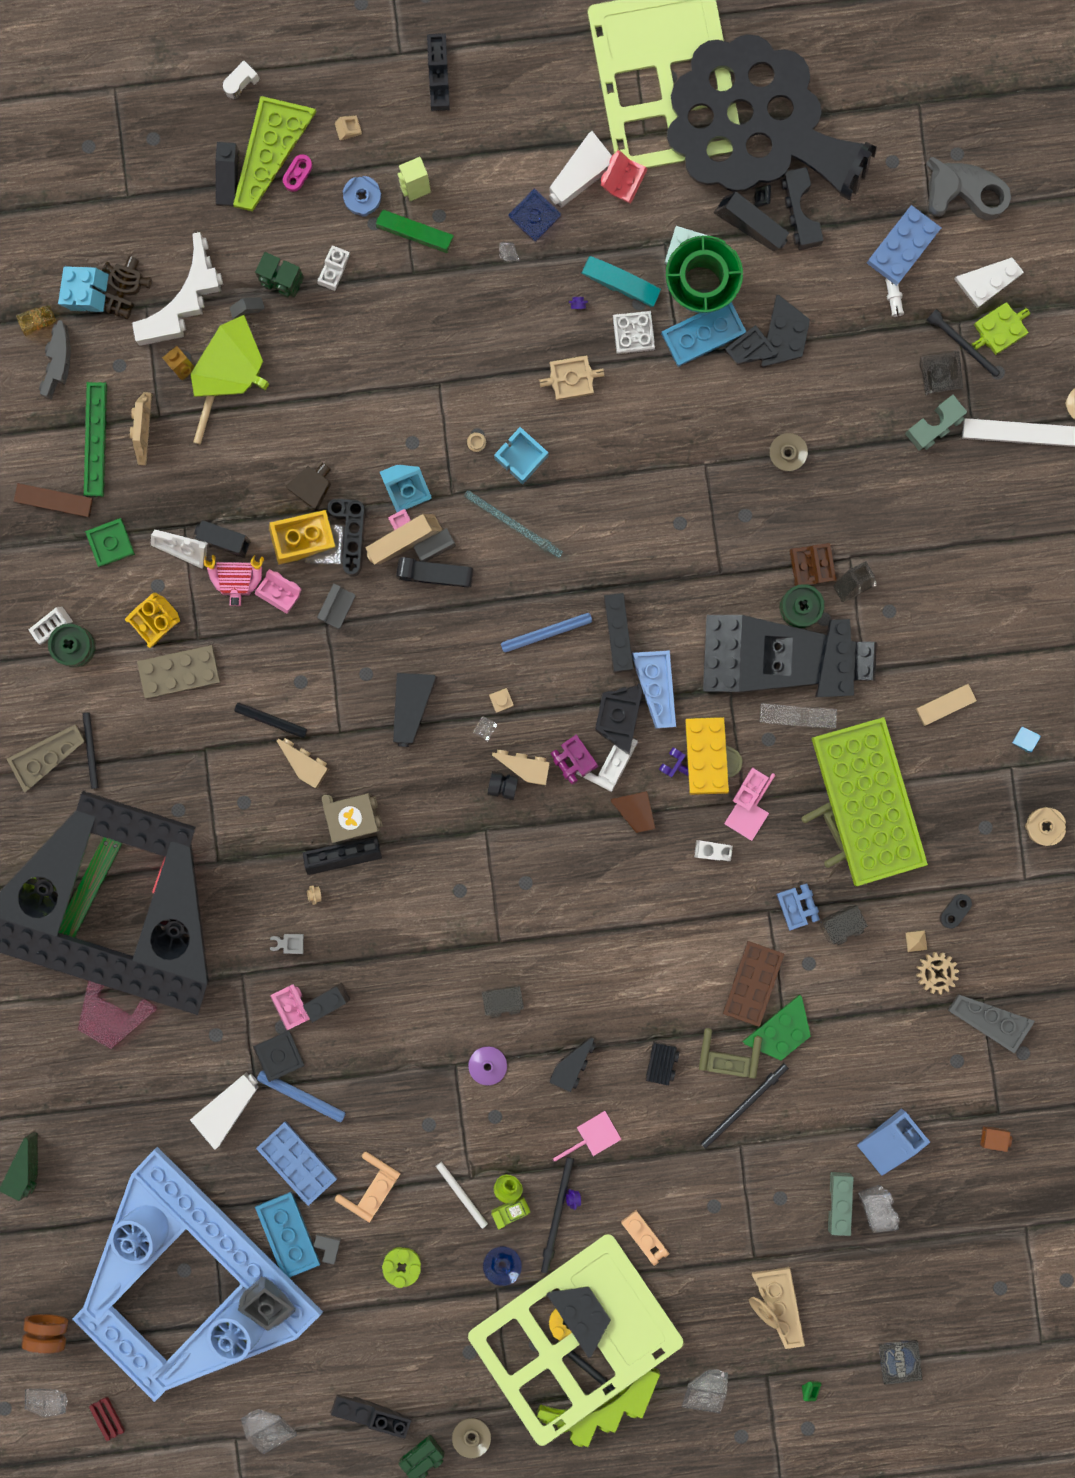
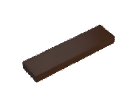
[13,483,93,518]

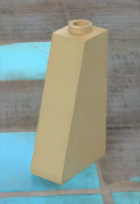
[365,514,442,564]

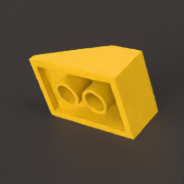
[269,510,335,565]

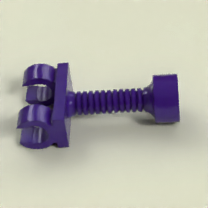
[659,748,689,778]

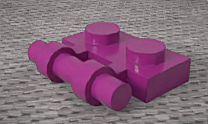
[551,734,598,785]

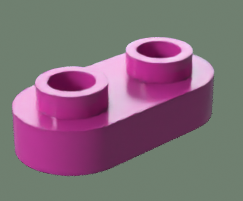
[283,155,312,192]

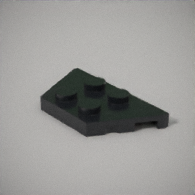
[761,295,810,368]
[595,683,643,754]
[546,1286,611,1358]

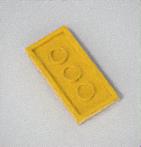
[685,717,729,795]

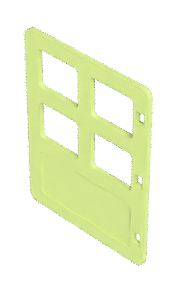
[588,0,740,168]
[468,1234,683,1446]

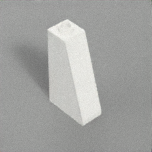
[549,131,612,208]
[190,1072,258,1150]

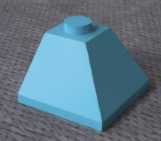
[380,465,432,512]

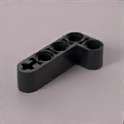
[328,499,366,577]
[396,557,474,588]

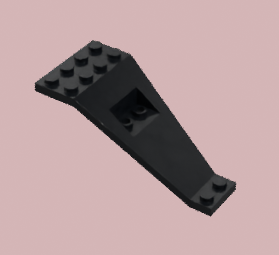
[703,615,877,692]

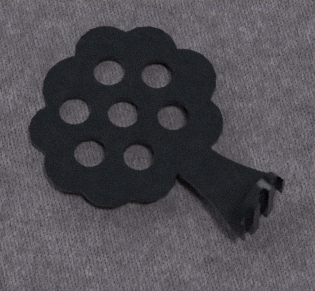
[667,34,877,201]

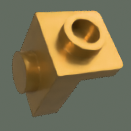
[163,346,194,380]

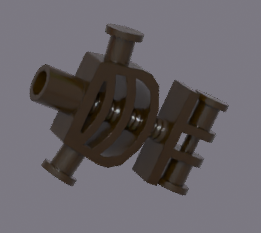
[102,256,151,320]

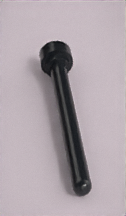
[926,309,1000,377]

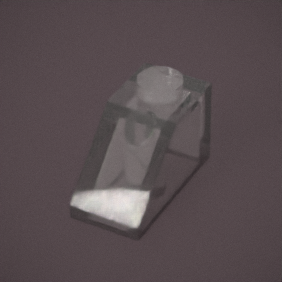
[24,1389,67,1418]

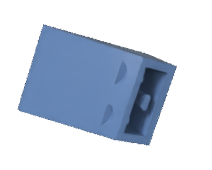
[857,1109,930,1176]

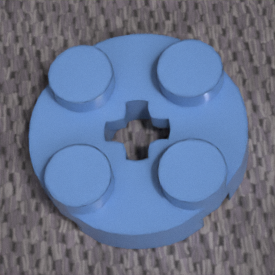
[343,176,381,216]

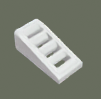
[28,607,73,645]

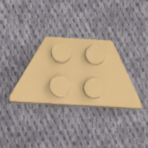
[130,392,152,465]

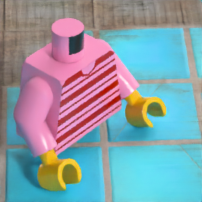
[204,555,264,606]

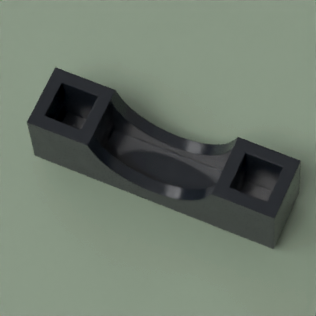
[781,167,824,251]
[604,593,633,673]

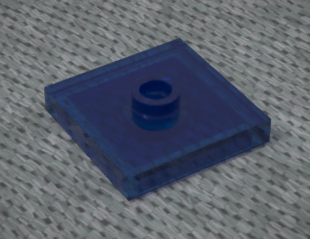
[508,188,562,243]

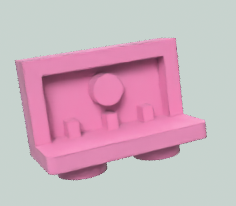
[255,569,301,614]
[270,985,310,1030]

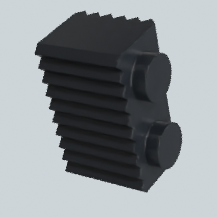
[645,1041,679,1086]

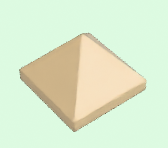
[905,930,927,952]

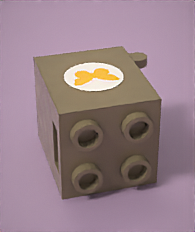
[322,794,383,843]

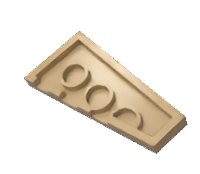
[752,1267,805,1349]

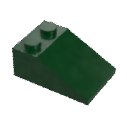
[0,1132,38,1201]

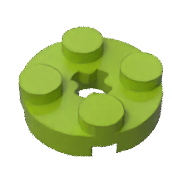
[382,1247,421,1288]

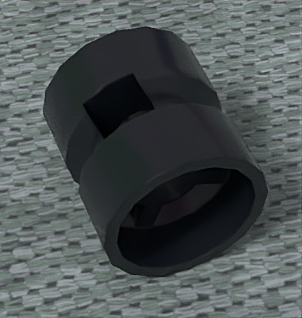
[487,771,519,800]

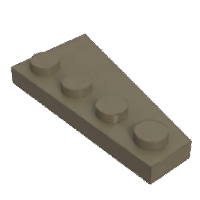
[7,724,85,793]

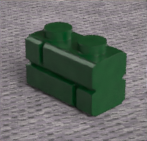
[399,1435,444,1478]

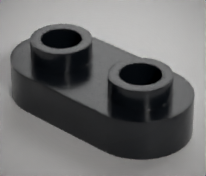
[940,894,972,929]

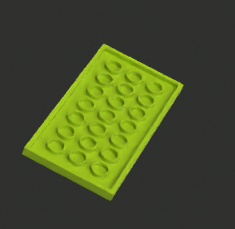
[812,717,928,886]

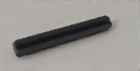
[234,703,307,738]

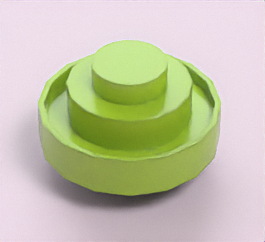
[494,1175,523,1204]

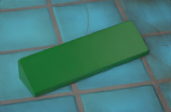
[376,210,454,253]

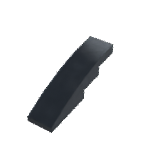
[427,33,450,111]

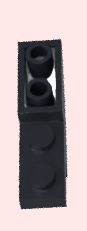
[330,1394,412,1439]

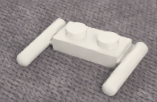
[576,739,638,792]

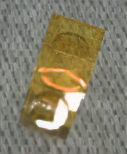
[16,306,56,336]

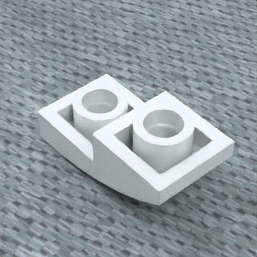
[318,246,350,291]

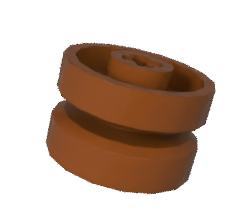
[21,1314,68,1353]

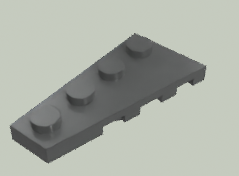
[948,994,1035,1054]

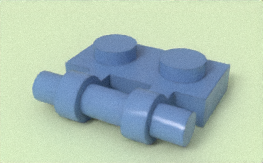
[776,883,820,930]

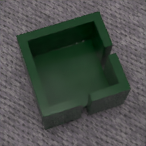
[255,252,304,298]

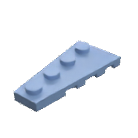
[631,651,676,729]

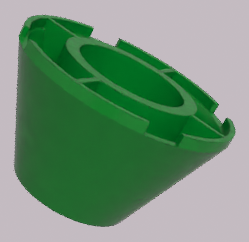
[666,235,743,313]

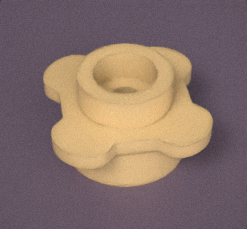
[307,885,321,905]

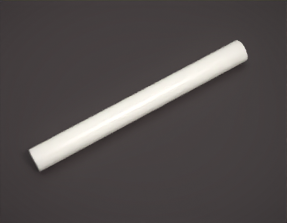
[436,1161,488,1228]

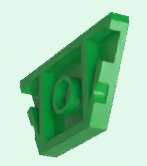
[742,994,811,1061]

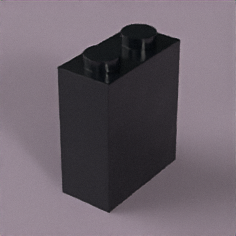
[194,520,251,558]
[303,983,351,1023]

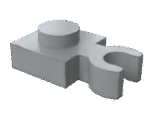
[270,934,304,954]

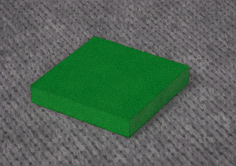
[85,518,135,568]

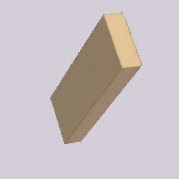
[916,684,977,726]

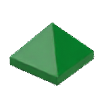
[802,1381,821,1401]

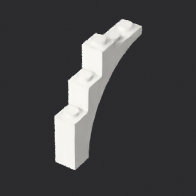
[132,232,223,346]

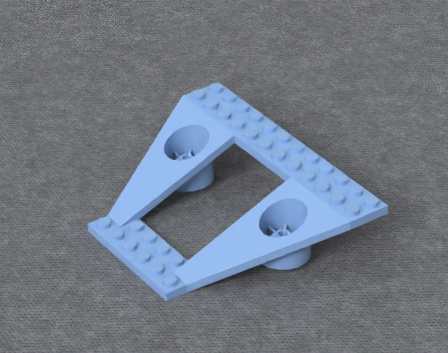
[73,1147,323,1402]

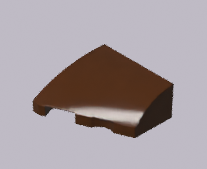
[611,791,655,833]

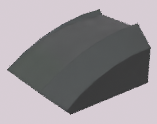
[238,1276,295,1331]

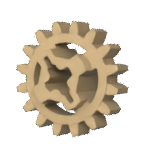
[916,952,959,994]

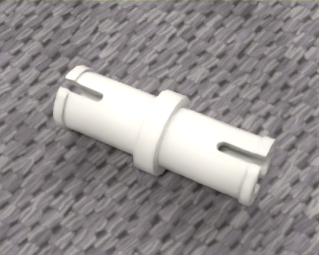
[885,278,904,317]

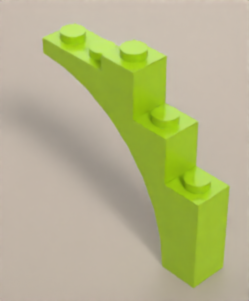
[537,1368,660,1447]

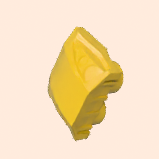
[125,592,180,648]

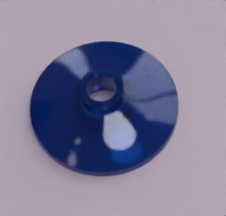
[483,1246,522,1286]

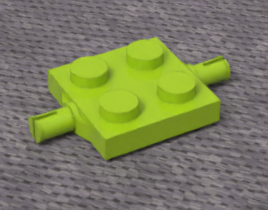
[972,302,1030,355]

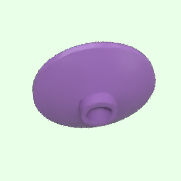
[469,1046,507,1085]

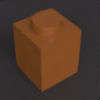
[980,1126,1012,1152]

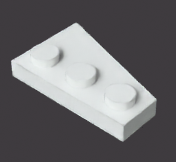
[954,258,1024,309]
[151,530,207,569]

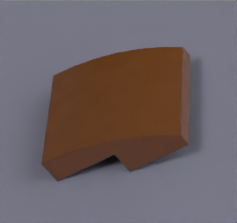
[789,543,836,586]

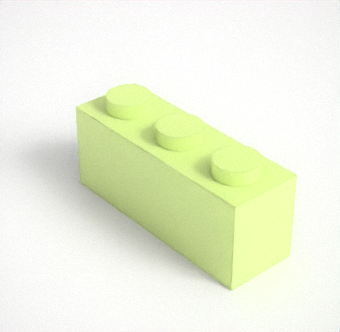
[397,157,431,201]

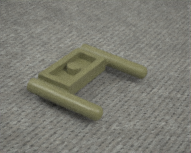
[801,802,847,868]
[699,1028,762,1079]

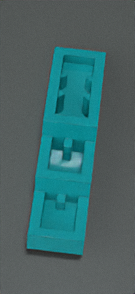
[581,256,661,307]

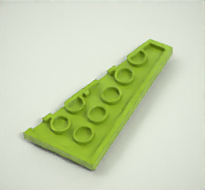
[233,96,317,212]

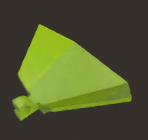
[191,315,269,397]

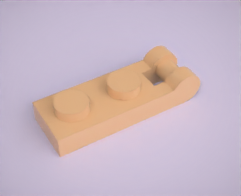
[621,1210,669,1266]

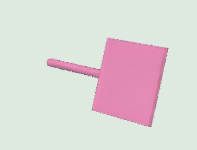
[724,773,775,841]
[553,1111,622,1161]

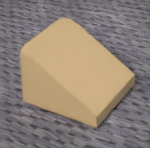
[335,116,362,140]

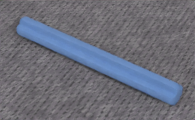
[501,613,592,652]
[257,1071,345,1122]

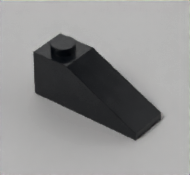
[215,142,239,206]

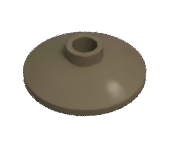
[769,433,808,471]
[452,1418,491,1458]

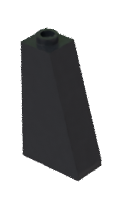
[714,192,789,251]
[393,673,436,747]

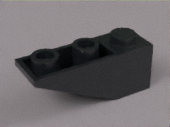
[549,1036,596,1092]

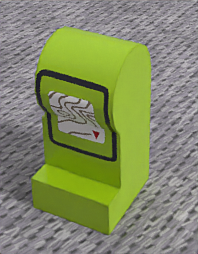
[491,1197,531,1230]

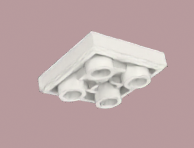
[613,311,655,354]

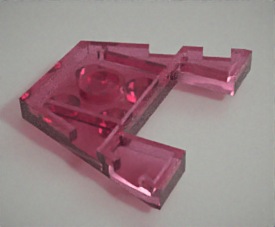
[78,981,157,1049]

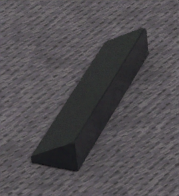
[302,836,382,875]

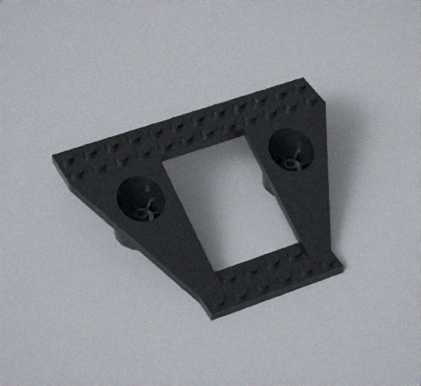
[0,791,209,1015]

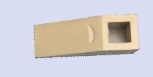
[277,738,329,789]
[492,750,550,786]

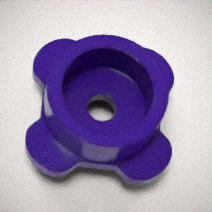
[569,297,588,309]
[566,1189,581,1210]

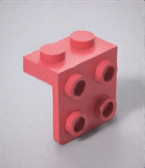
[601,150,648,204]

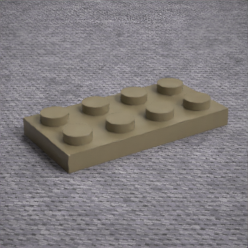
[137,645,221,699]

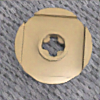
[1025,807,1066,846]

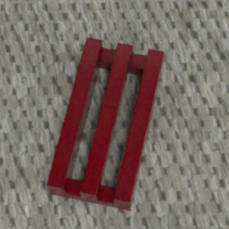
[89,1396,125,1442]

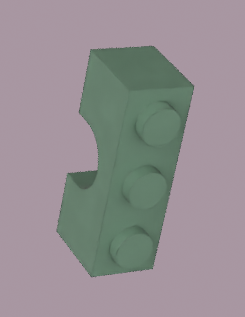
[905,395,967,451]
[828,1172,853,1236]

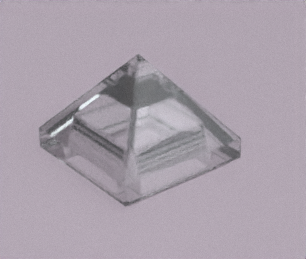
[499,242,519,261]

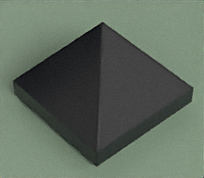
[754,185,771,207]

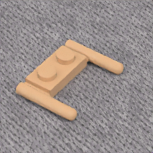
[335,1152,401,1223]

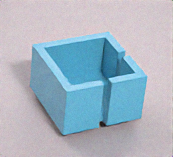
[58,267,109,312]
[494,427,548,484]

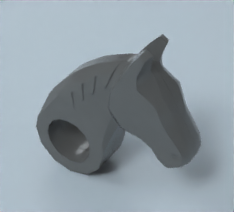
[926,157,1011,220]

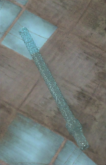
[464,490,563,558]

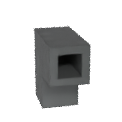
[229,297,265,319]
[314,1233,341,1264]

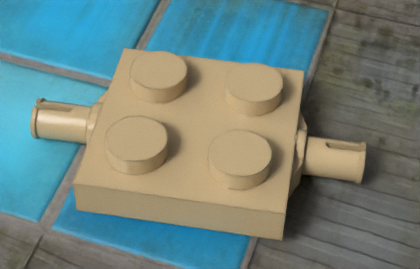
[539,356,604,401]

